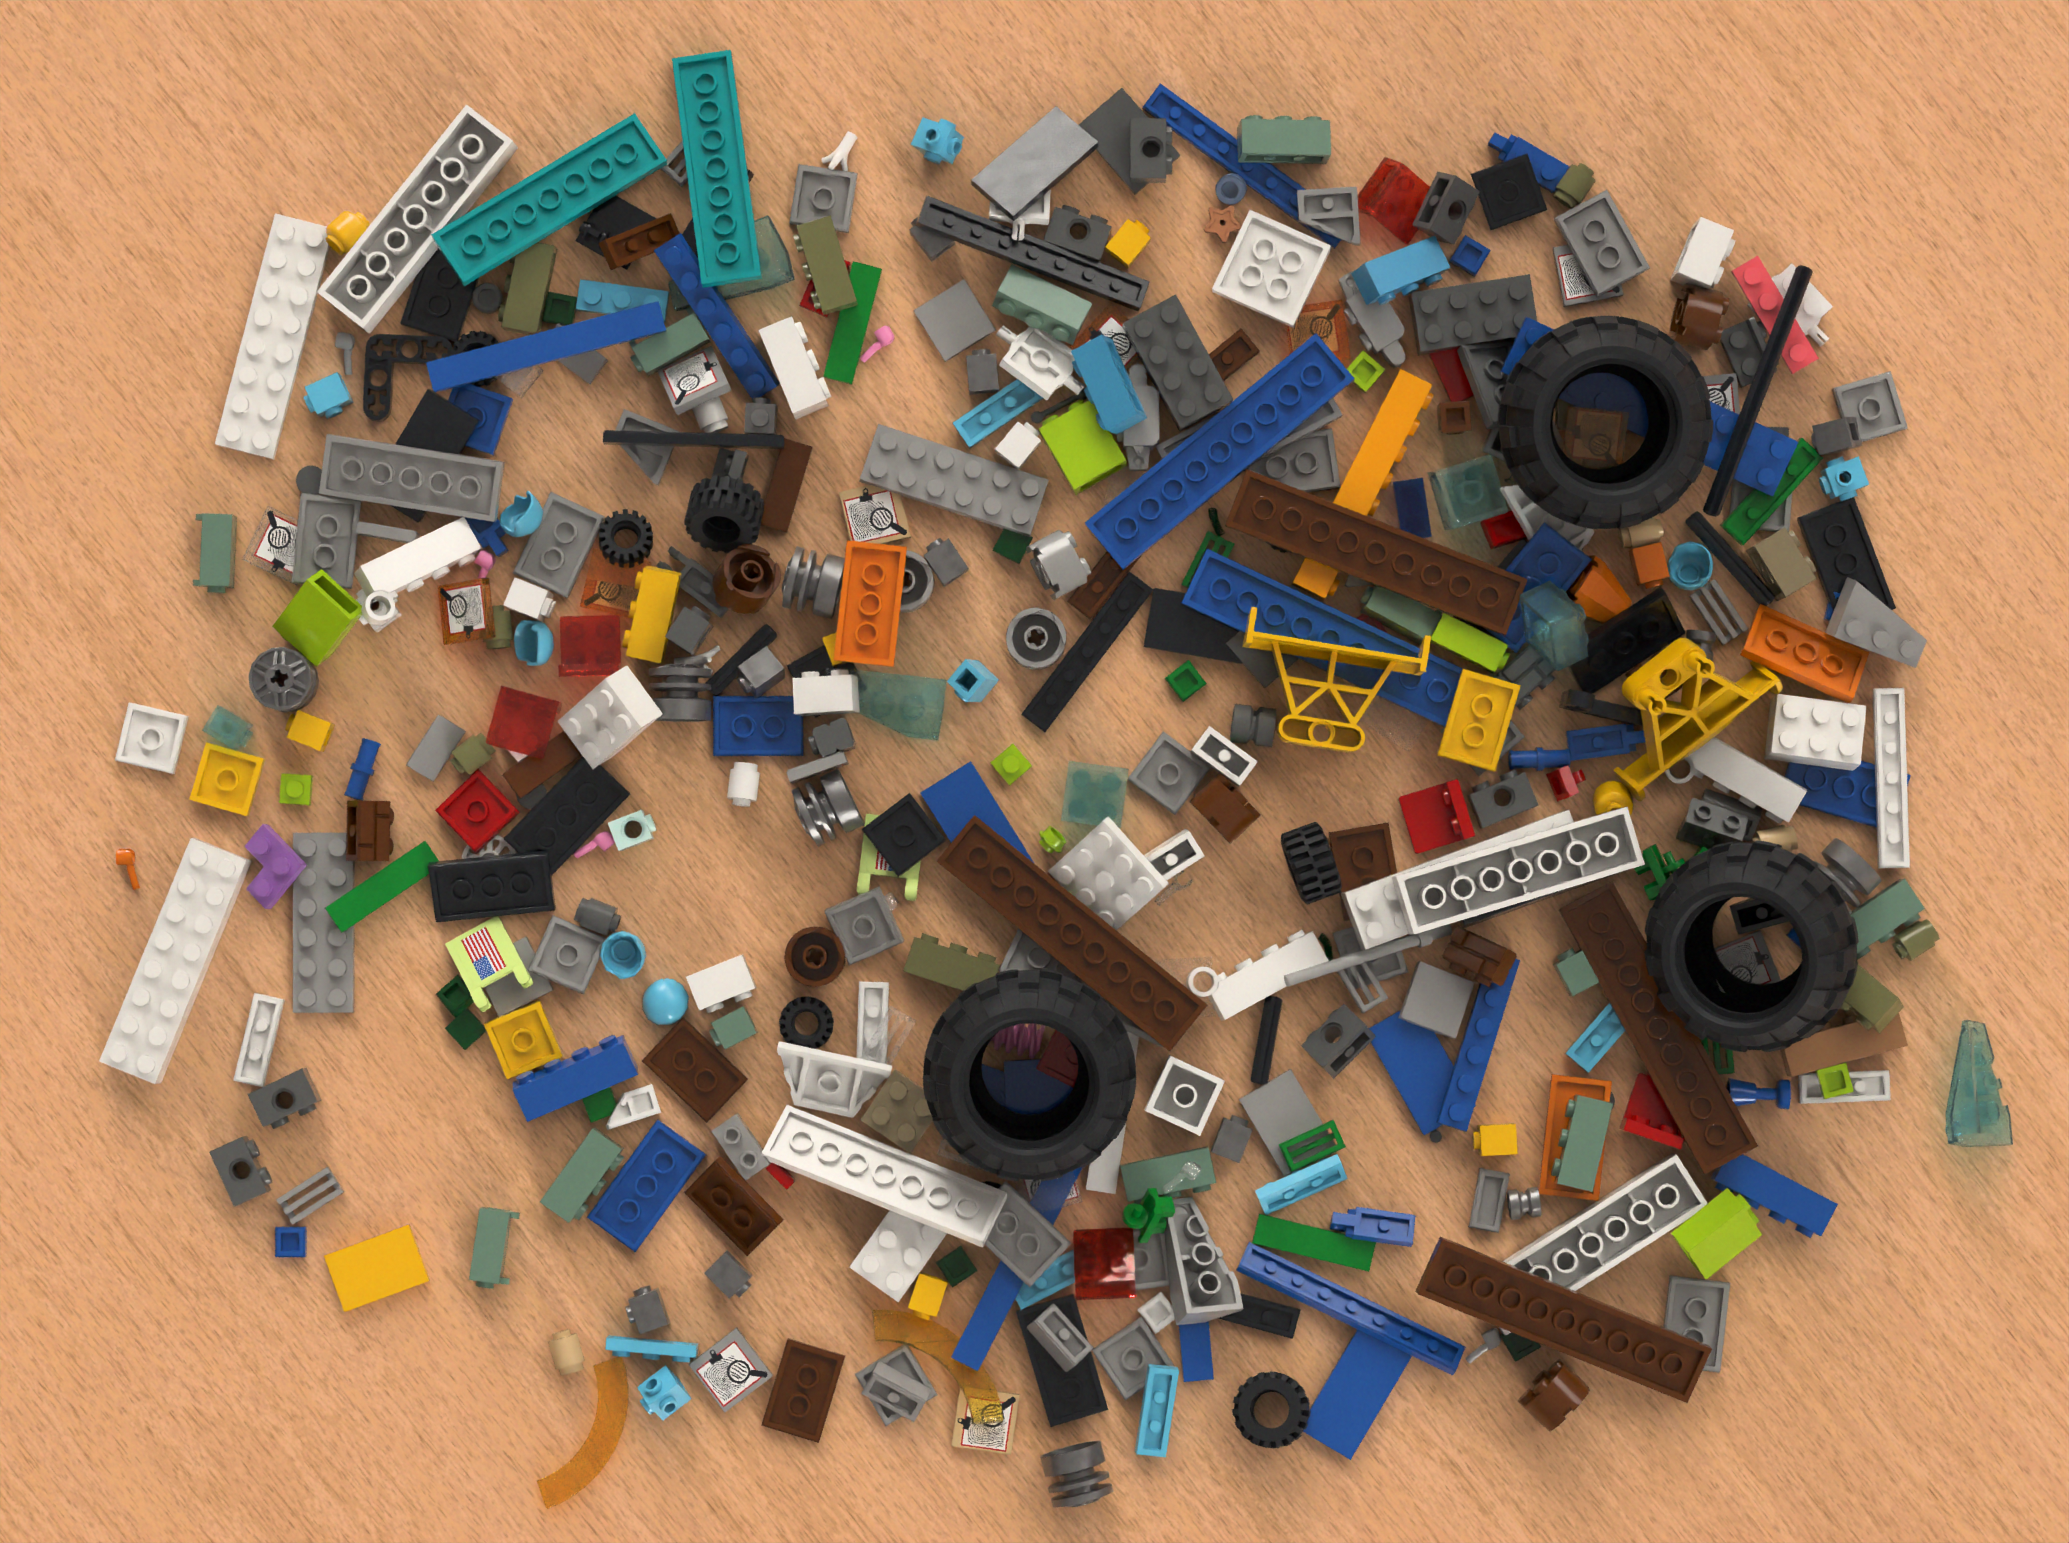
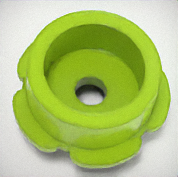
[1039,826,1066,853]

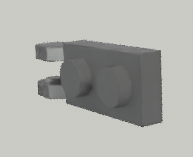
[656,546,728,618]

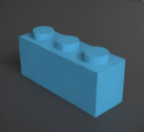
[1351,236,1451,305]
[1071,334,1147,434]

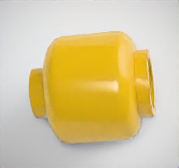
[325,211,370,255]
[1593,781,1633,816]

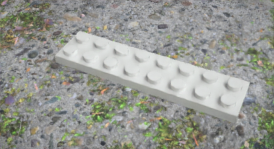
[215,213,330,460]
[762,1105,1007,1247]

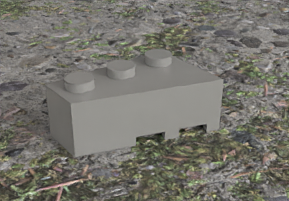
[1825,577,1927,668]

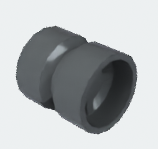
[1230,704,1277,747]

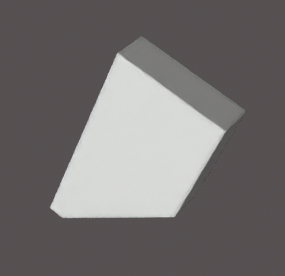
[606,1084,661,1130]

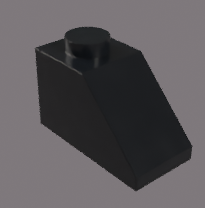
[1729,898,1789,935]

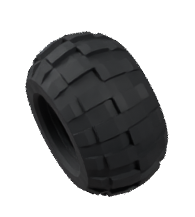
[1498,316,1713,529]
[1644,840,1859,1052]
[923,969,1136,1182]

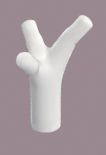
[821,131,858,171]
[674,645,720,674]

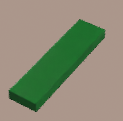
[823,261,882,385]
[1720,438,1823,546]
[325,841,439,933]
[1252,1213,1376,1272]

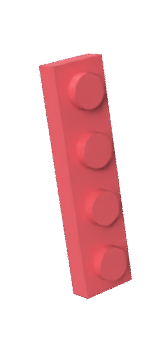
[1731,256,1819,374]

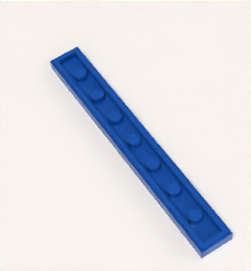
[1142,83,1341,249]
[426,301,667,393]
[951,1167,1083,1371]
[1236,1242,1466,1375]

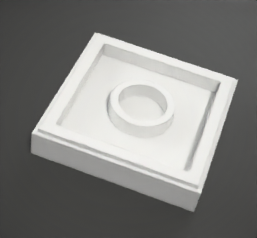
[115,702,189,774]

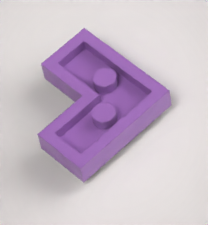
[244,824,307,909]

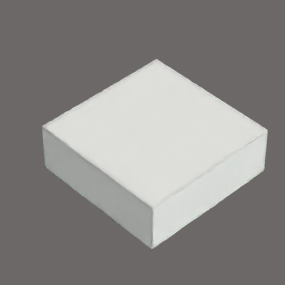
[1137,1292,1175,1334]

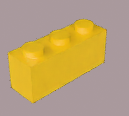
[622,565,682,663]

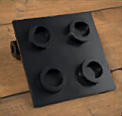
[575,196,657,270]

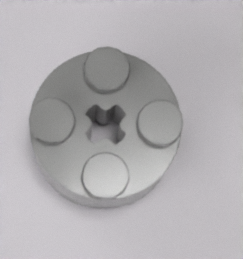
[1026,530,1091,600]
[900,551,934,613]
[1006,608,1066,670]

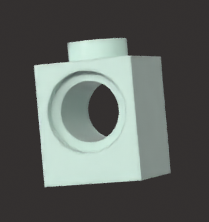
[608,810,657,851]

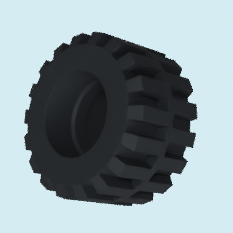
[684,475,764,553]
[1281,822,1342,904]
[1232,1371,1311,1449]

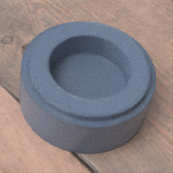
[1215,173,1247,205]

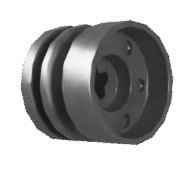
[782,546,845,619]
[249,647,319,712]
[649,664,711,722]
[792,769,864,846]
[1814,838,1882,914]
[1040,1441,1113,1508]

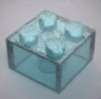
[1427,454,1509,530]
[1519,580,1589,671]
[1061,761,1129,829]

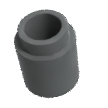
[574,898,621,936]

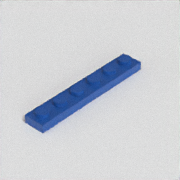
[654,233,780,400]
[1436,959,1520,1132]

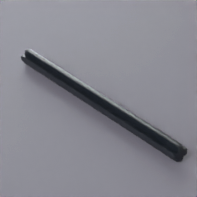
[1703,265,1813,517]

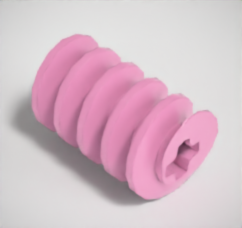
[987,1024,1045,1059]

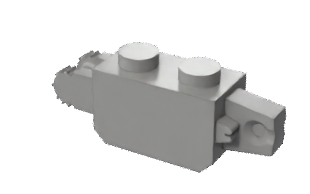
[1339,270,1406,369]
[1117,363,1160,471]

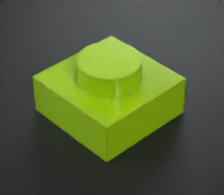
[1347,350,1385,393]
[990,744,1032,786]
[279,773,313,805]
[1815,1062,1854,1099]

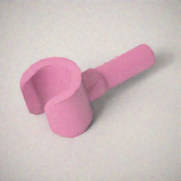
[860,326,894,363]
[474,550,496,588]
[574,831,615,859]

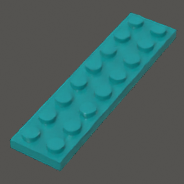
[672,50,762,288]
[431,113,667,286]

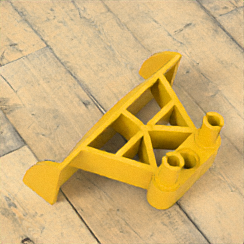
[1242,607,1431,753]
[1613,638,1783,802]

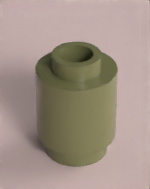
[1553,163,1596,209]
[482,605,513,649]
[450,733,496,776]
[1892,919,1940,961]

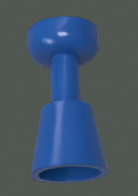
[1727,1078,1791,1109]

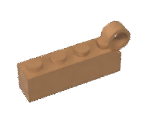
[1780,1013,1908,1077]

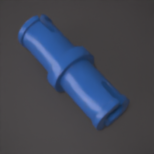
[344,738,381,800]
[1508,747,1571,771]

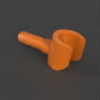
[116,849,140,890]

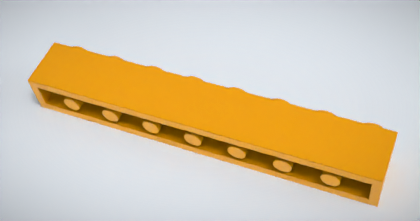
[1291,369,1434,600]

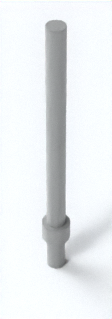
[1284,924,1452,987]

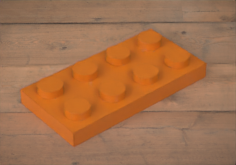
[834,540,907,667]
[1740,604,1869,703]
[1538,1074,1612,1201]

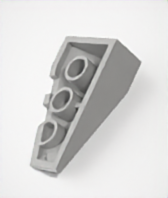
[1165,1197,1244,1325]

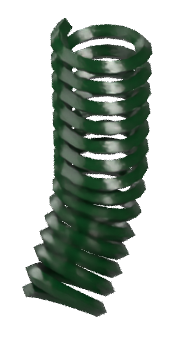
[1208,508,1225,536]
[1318,933,1333,961]

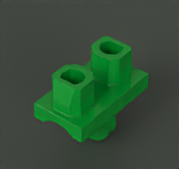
[1634,844,1685,901]
[1122,1188,1175,1243]

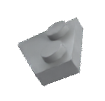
[1297,187,1361,246]
[615,409,680,486]

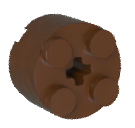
[1670,283,1729,350]
[712,544,781,614]
[1190,772,1261,844]
[784,927,846,987]
[1518,1359,1590,1431]

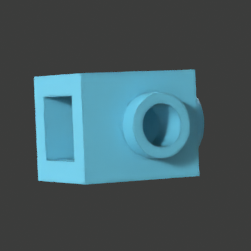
[303,372,353,419]
[947,659,999,703]

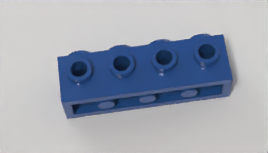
[513,1035,638,1122]
[1710,1154,1838,1238]

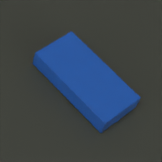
[1179,1321,1214,1382]

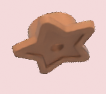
[1204,205,1242,243]

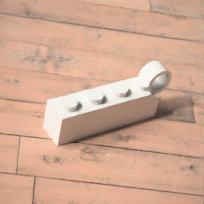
[354,517,481,625]
[1665,737,1807,824]
[1186,930,1329,1021]

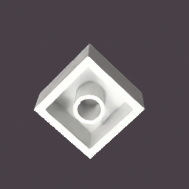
[1670,217,1736,289]
[1144,1055,1225,1136]

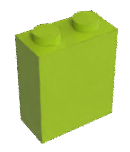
[1039,400,1127,495]
[272,569,362,667]
[1671,1188,1762,1279]

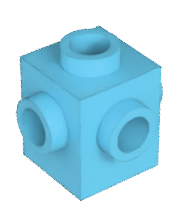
[911,117,964,164]
[1819,456,1869,502]
[637,1365,692,1421]

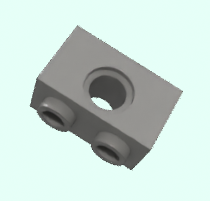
[711,1113,771,1181]

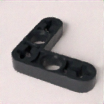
[363,334,453,422]
[1559,689,1643,727]

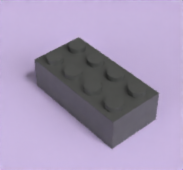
[1409,274,1537,356]
[1122,294,1233,432]

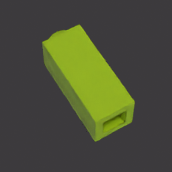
[1431,613,1510,673]

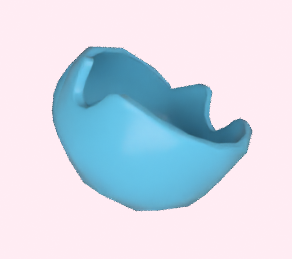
[500,491,543,537]
[1667,541,1713,591]
[514,620,554,666]
[600,931,646,979]
[642,978,689,1025]

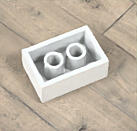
[759,316,831,420]
[557,666,663,769]
[1764,694,1866,771]
[849,1210,947,1302]

